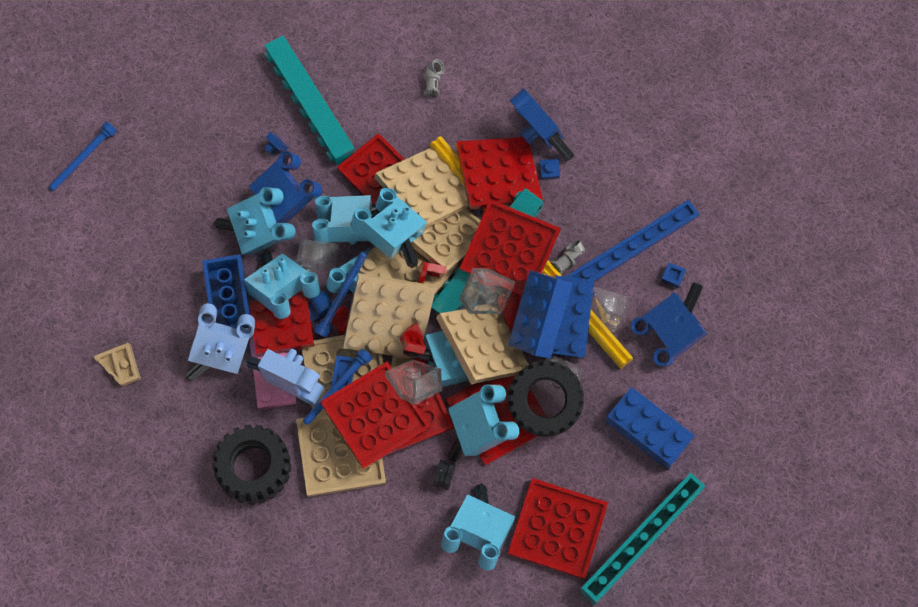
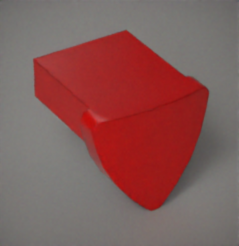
[417,262,447,284]
[332,305,349,336]
[400,323,426,354]

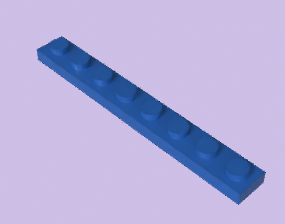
[567,200,699,282]

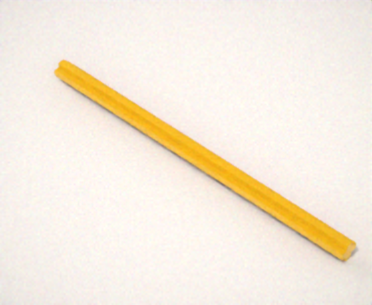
[429,136,633,369]

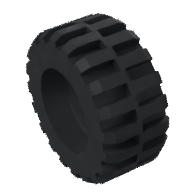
[508,360,584,437]
[212,424,291,505]

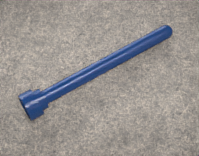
[49,121,117,191]
[313,252,367,337]
[303,348,373,425]

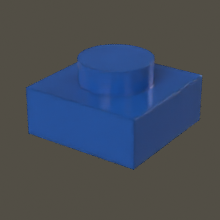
[540,159,560,179]
[661,262,686,288]

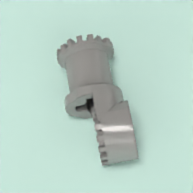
[424,59,445,97]
[551,240,585,275]

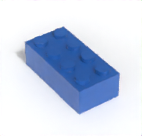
[202,254,251,328]
[508,270,573,359]
[552,275,594,359]
[606,387,695,470]

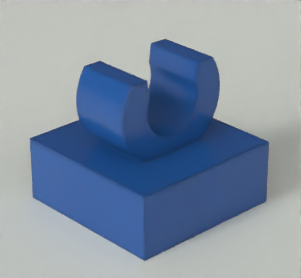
[264,132,289,155]

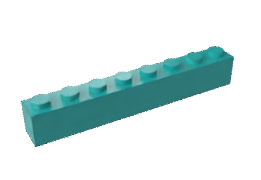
[264,35,355,166]
[431,188,544,315]
[580,472,706,606]

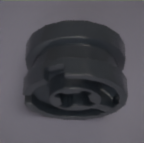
[433,459,456,490]

